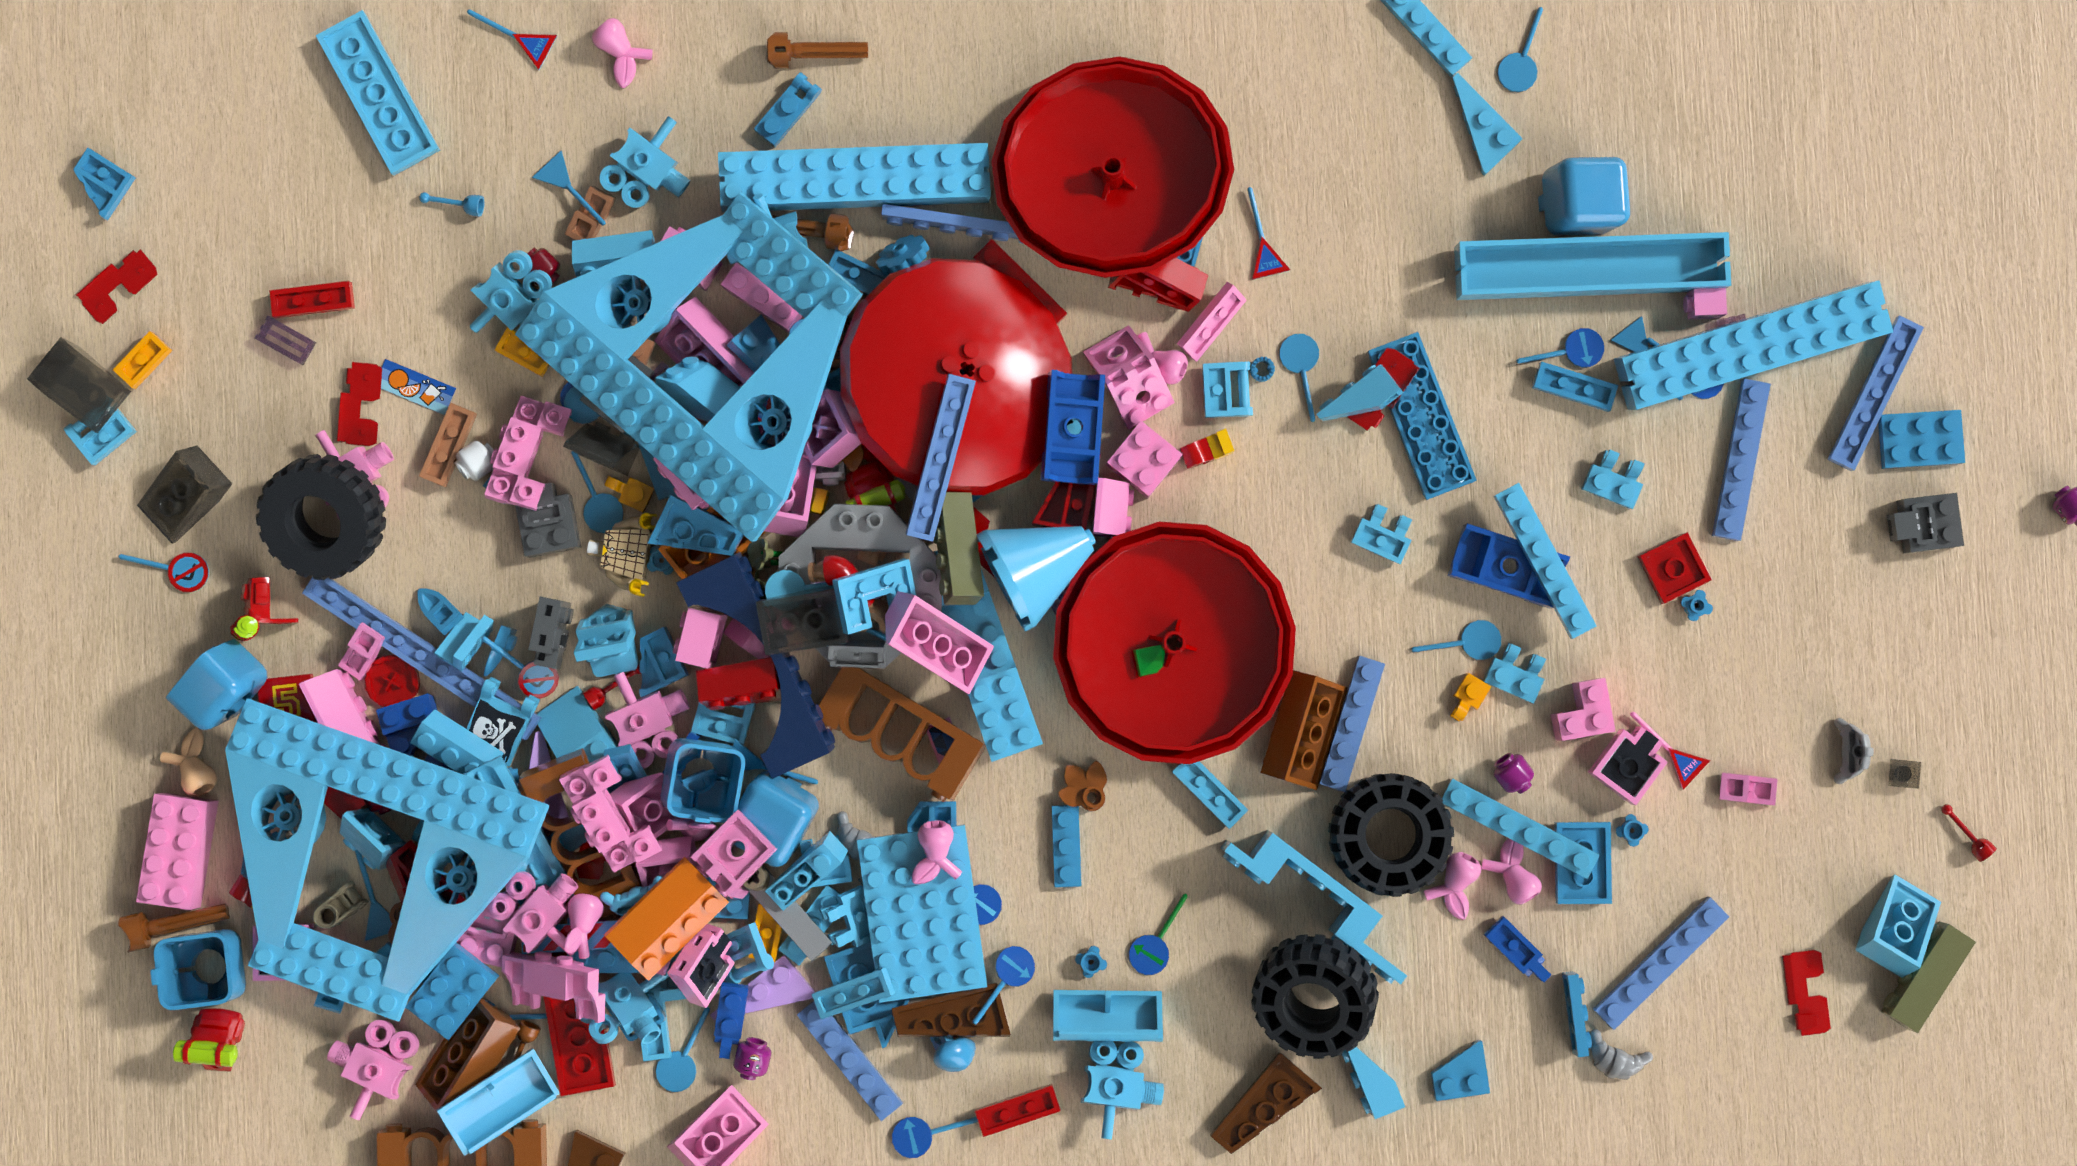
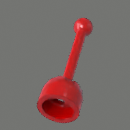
[583,663,641,710]
[1941,804,1997,862]

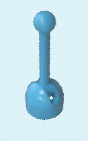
[419,192,485,217]

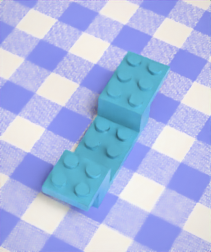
[934,550,1043,762]
[1221,830,1407,984]

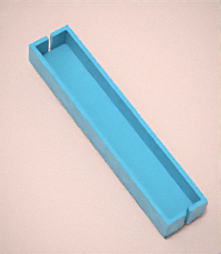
[718,143,991,213]
[1454,232,1731,300]
[1613,280,1893,410]

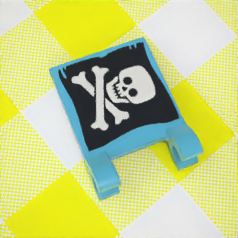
[466,677,540,767]

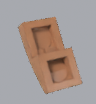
[565,186,616,240]

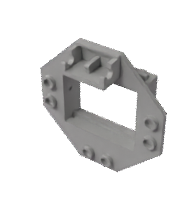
[778,504,942,669]

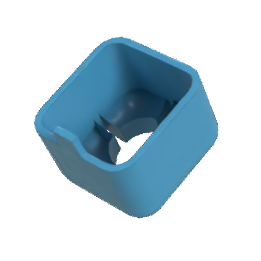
[166,639,268,730]
[660,738,745,823]
[150,929,246,1010]

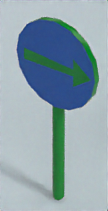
[1129,894,1188,975]

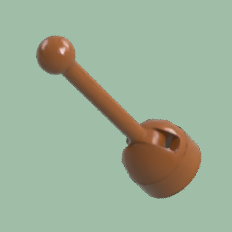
[513,1020,541,1060]

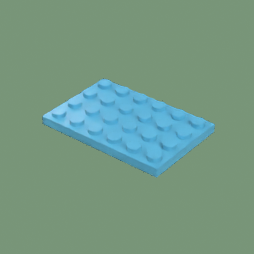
[857,824,987,1003]

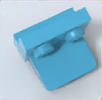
[574,604,639,677]

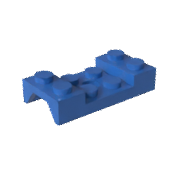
[1040,370,1105,485]
[1447,523,1570,609]
[376,693,454,771]

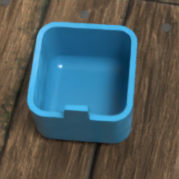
[1538,157,1630,236]
[733,771,819,867]

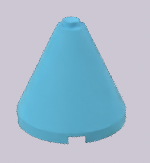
[977,526,1096,632]

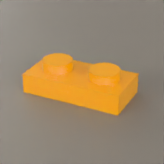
[494,327,550,377]
[113,331,173,389]
[748,903,782,962]

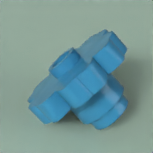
[876,235,930,276]

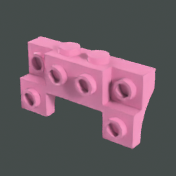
[484,396,572,511]
[559,754,662,872]
[502,952,605,1023]

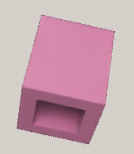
[1683,288,1727,320]

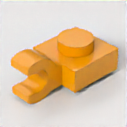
[604,476,655,513]
[1450,673,1491,722]

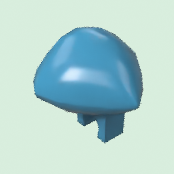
[930,1037,976,1072]

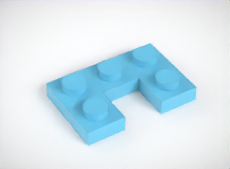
[832,558,916,635]

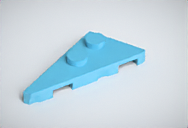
[1452,73,1523,176]

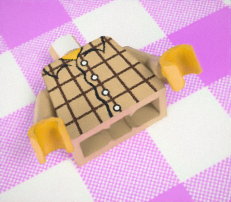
[587,513,657,597]

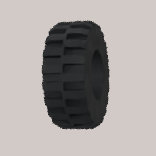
[256,454,386,580]
[1328,773,1454,897]
[1251,934,1379,1059]

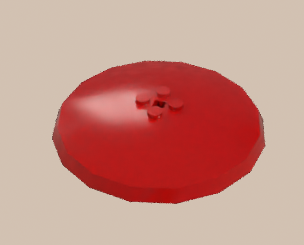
[991,56,1235,278]
[840,258,1072,495]
[1053,521,1296,764]

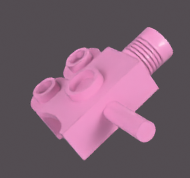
[315,430,394,519]
[605,671,690,769]
[488,871,578,956]
[327,1020,419,1120]

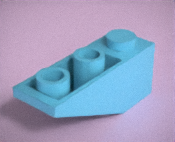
[1316,364,1404,421]
[765,831,848,911]
[1342,1047,1405,1119]

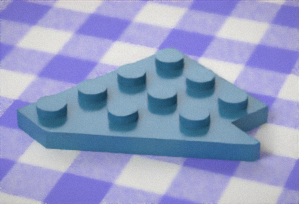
[824,941,910,1048]

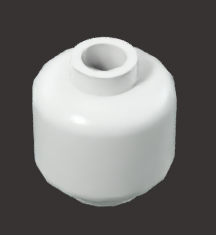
[454,441,494,481]

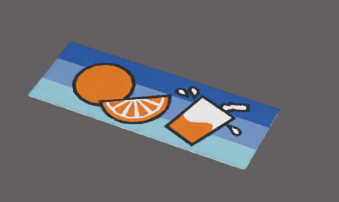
[381,359,456,415]

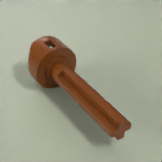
[767,32,868,69]
[771,213,854,251]
[118,903,230,953]

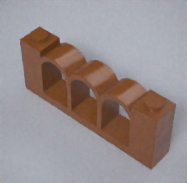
[819,667,986,802]
[518,748,643,919]
[377,1119,547,1166]

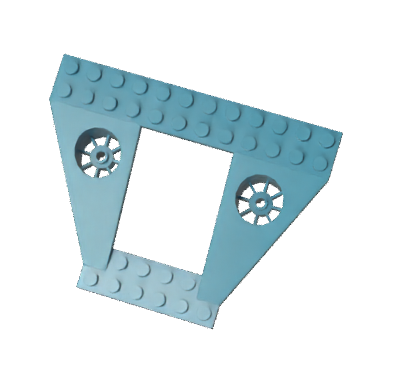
[515,193,863,542]
[225,698,549,1021]

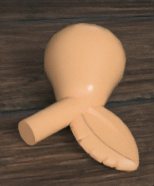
[160,727,217,796]

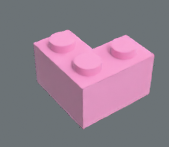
[1550,678,1615,741]

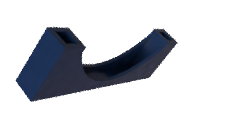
[676,552,835,779]

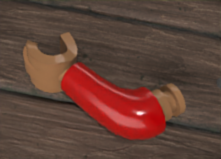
[808,555,889,632]

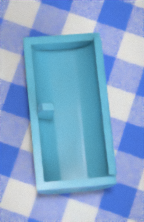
[1053,990,1163,1042]
[436,1048,560,1156]

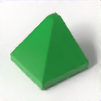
[1133,645,1165,677]

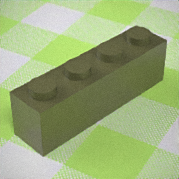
[933,492,984,605]
[1881,921,1976,1033]

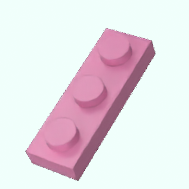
[1177,282,1247,362]

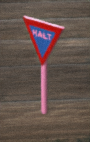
[1630,712,1711,790]

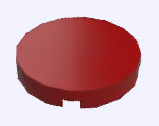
[365,655,420,707]

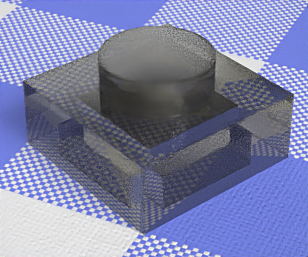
[1888,759,1921,789]

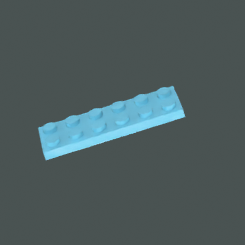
[316,10,441,176]

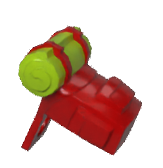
[844,461,906,513]
[230,577,299,641]
[173,1008,245,1072]

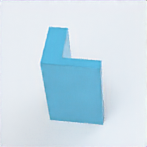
[434,612,493,672]

